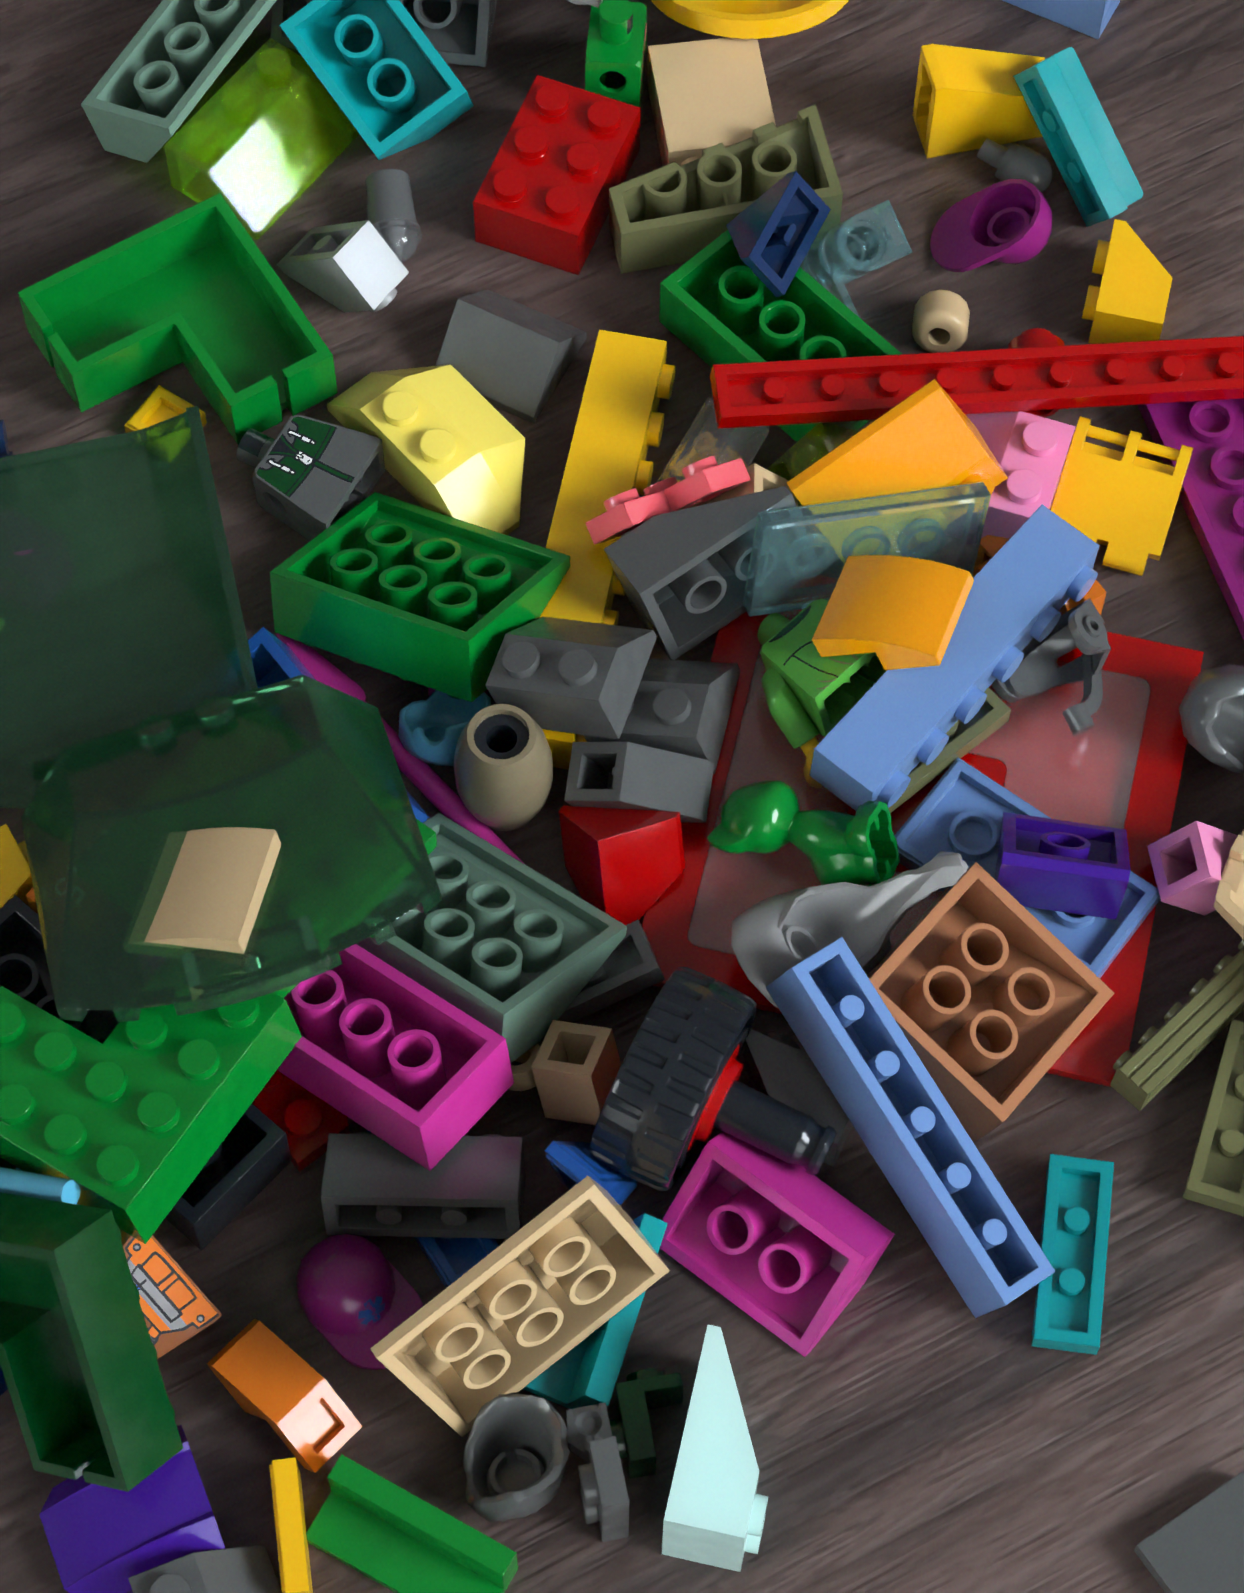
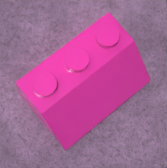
[660,1132,895,1357]

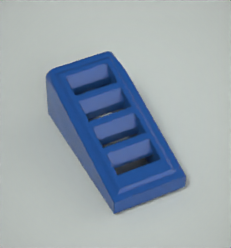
[545,1141,638,1206]

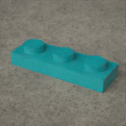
[1031,1154,1114,1355]

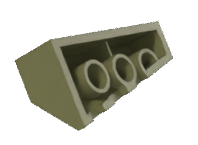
[609,104,843,274]

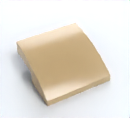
[124,827,282,962]

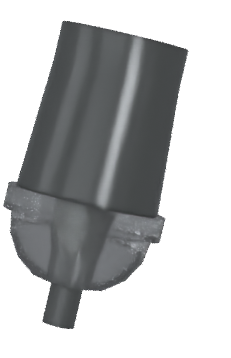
[365,169,422,263]

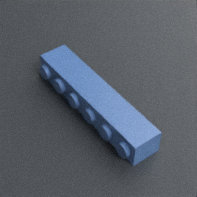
[810,504,1100,811]
[766,937,1055,1318]

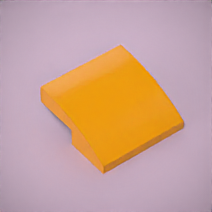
[812,555,974,670]

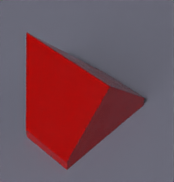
[559,806,685,925]

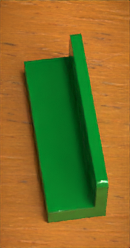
[306,1454,518,1593]

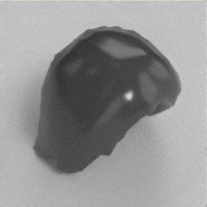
[1178,663,1244,774]
[463,1392,570,1522]

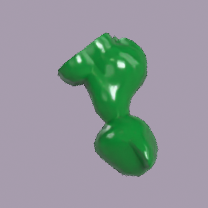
[708,780,900,887]

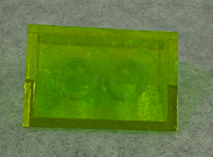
[164,38,359,240]

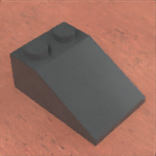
[604,486,819,660]

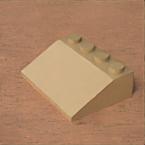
[370,1176,670,1437]

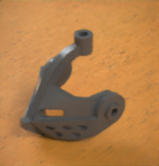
[992,598,1111,736]

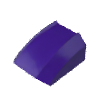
[39,1424,226,1593]

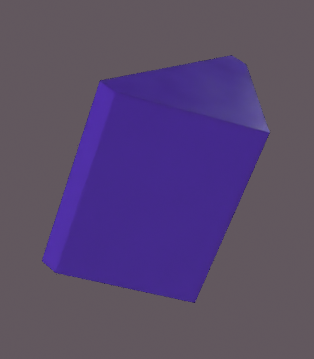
[995,812,1131,920]

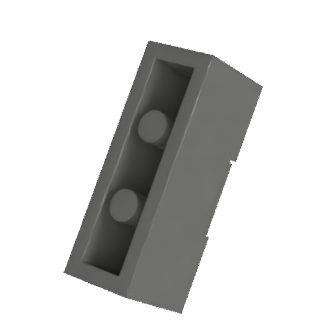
[321,1132,526,1239]

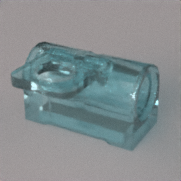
[803,200,912,318]

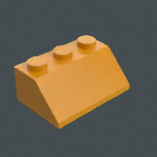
[787,379,1008,562]

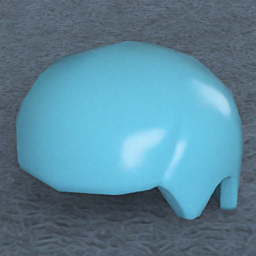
[399,690,491,766]

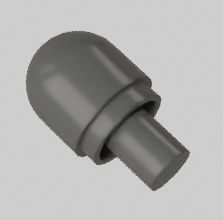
[977,138,1053,193]

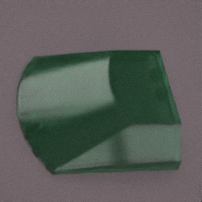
[0,406,261,809]
[21,675,443,1022]

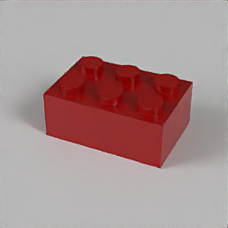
[473,75,641,275]

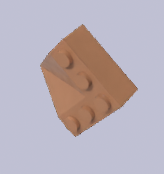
[867,862,1114,1142]

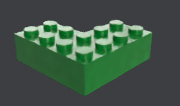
[17,193,338,444]
[0,949,302,1244]

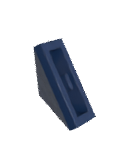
[726,171,831,297]

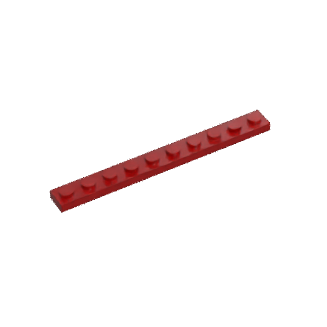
[710,336,1244,429]

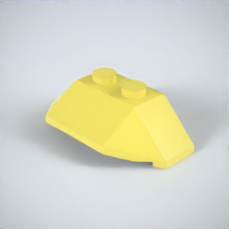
[327,364,525,535]

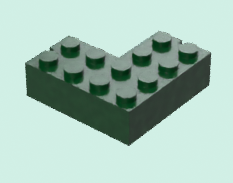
[0,1192,183,1492]

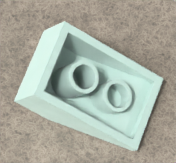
[662,1324,769,1572]

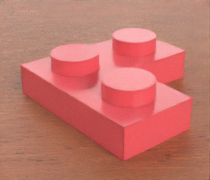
[585,456,751,545]

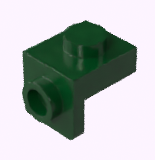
[609,1368,684,1479]

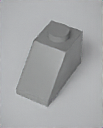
[277,220,409,313]

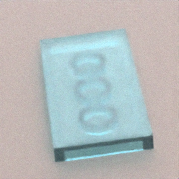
[743,482,991,617]

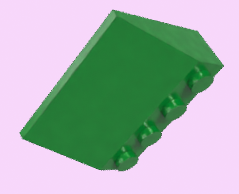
[270,492,570,703]

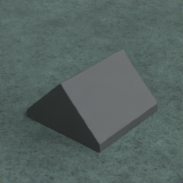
[435,289,587,424]

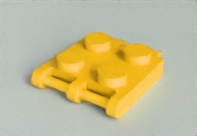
[1051,416,1193,576]

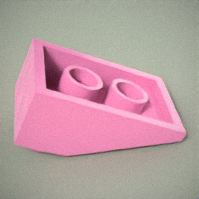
[940,411,1076,541]

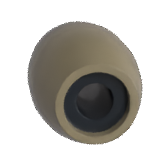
[453,704,553,831]

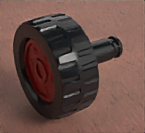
[589,967,837,1191]

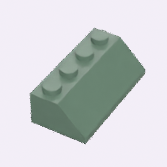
[81,0,277,163]

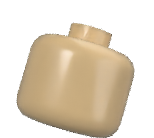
[912,289,970,353]

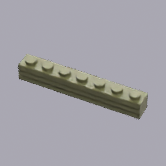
[1110,940,1244,1111]

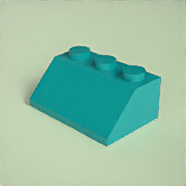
[279,0,474,160]

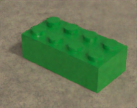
[659,229,902,461]

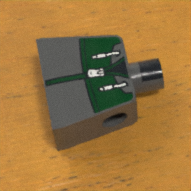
[236,414,385,541]

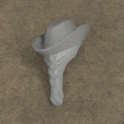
[731,851,968,1007]

